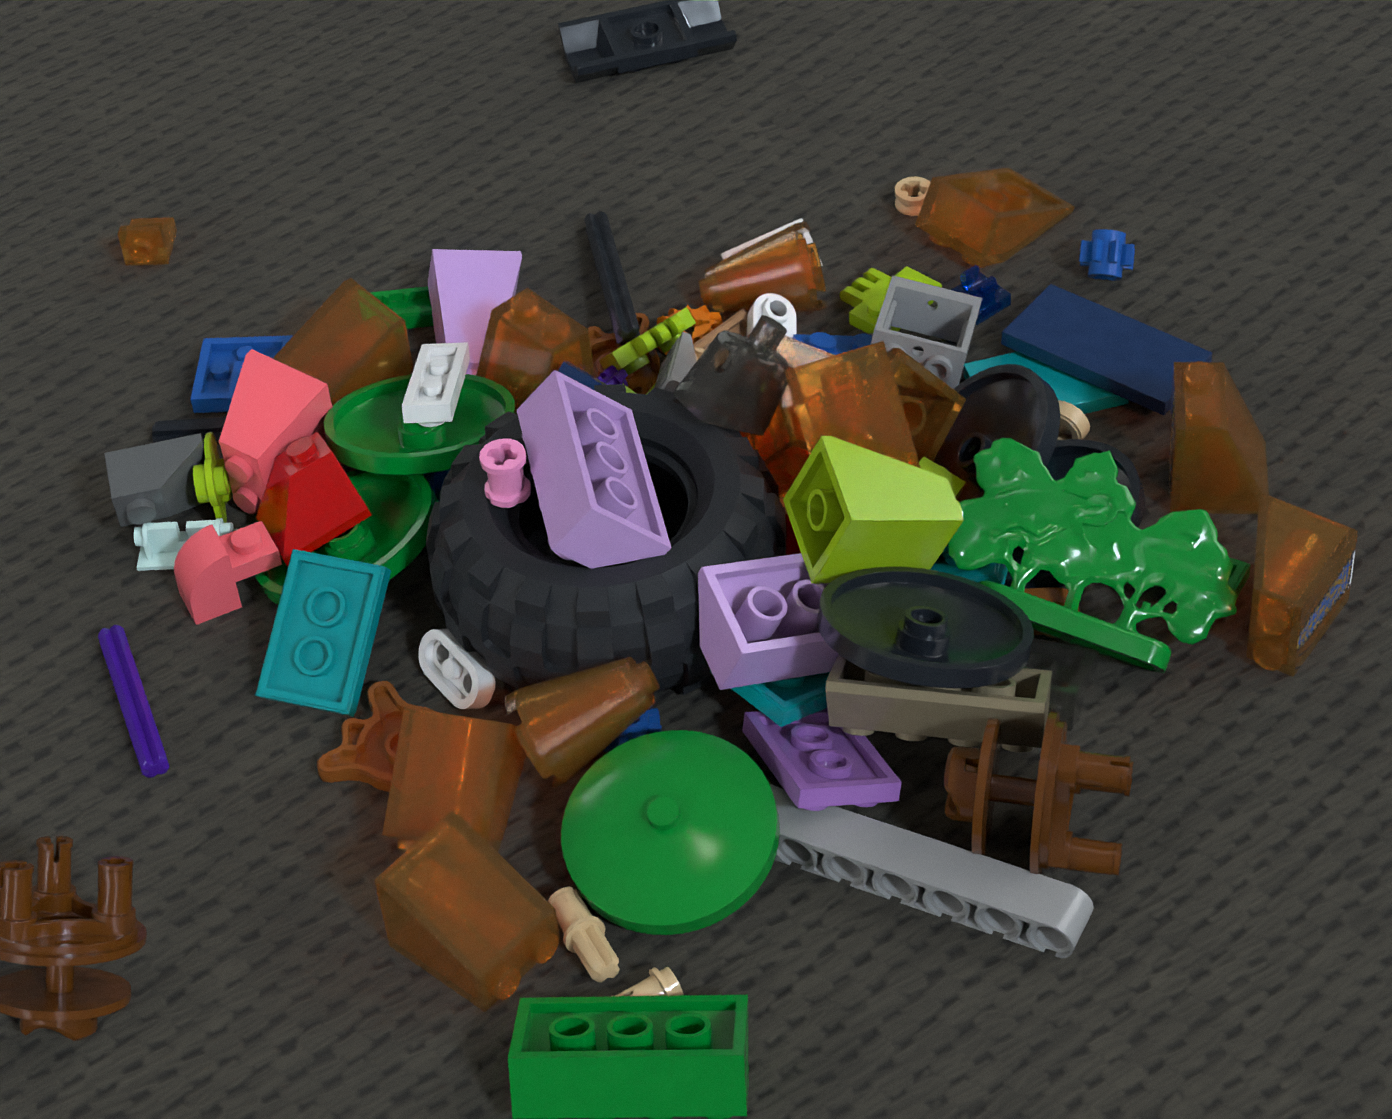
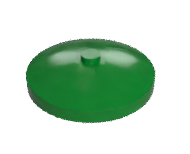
[324,374,516,475]
[255,469,438,605]
[561,730,780,935]

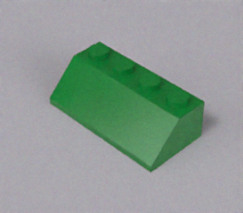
[508,994,749,1119]

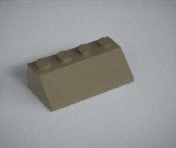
[825,654,1052,753]

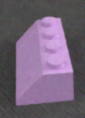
[517,370,671,569]
[698,553,838,690]

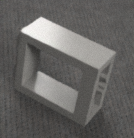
[865,275,982,391]

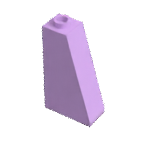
[428,249,522,381]

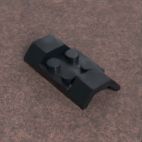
[558,0,737,83]

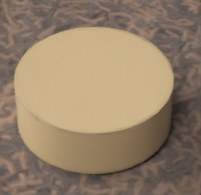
[1057,400,1090,440]

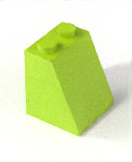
[783,436,964,584]

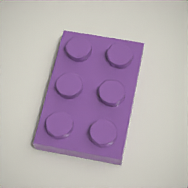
[742,708,902,811]

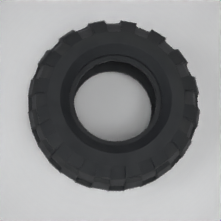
[426,384,787,711]

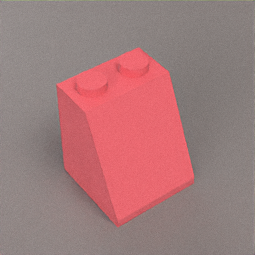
[219,349,332,514]

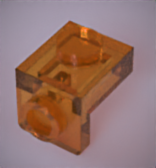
[118,217,177,265]

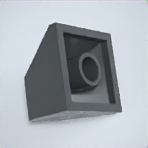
[104,433,205,527]

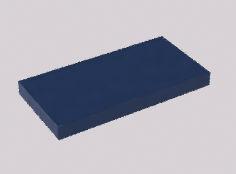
[1001,284,1212,415]

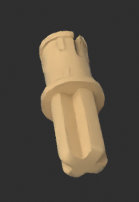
[547,887,619,983]

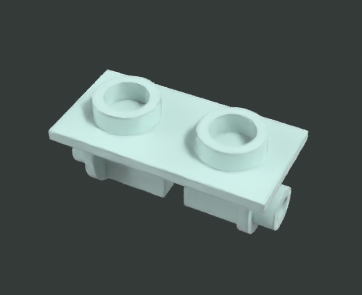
[134,518,238,571]

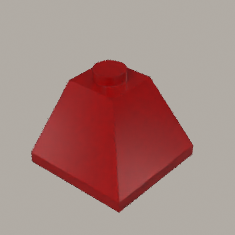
[256,432,372,567]

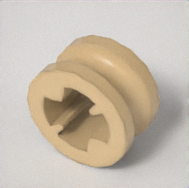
[895,177,934,216]

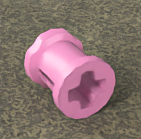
[479,439,531,508]

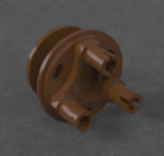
[944,711,1134,876]
[0,836,147,1041]

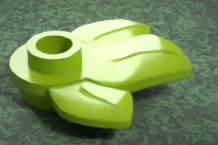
[193,432,233,523]

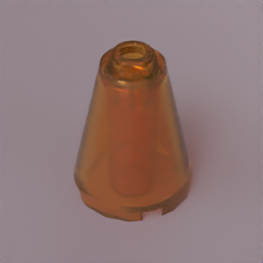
[699,221,827,312]
[505,657,660,788]

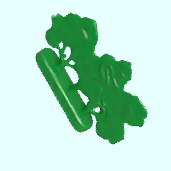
[948,438,1238,673]

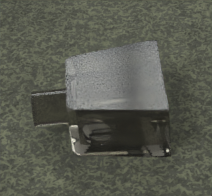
[673,315,794,436]

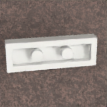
[402,342,470,427]

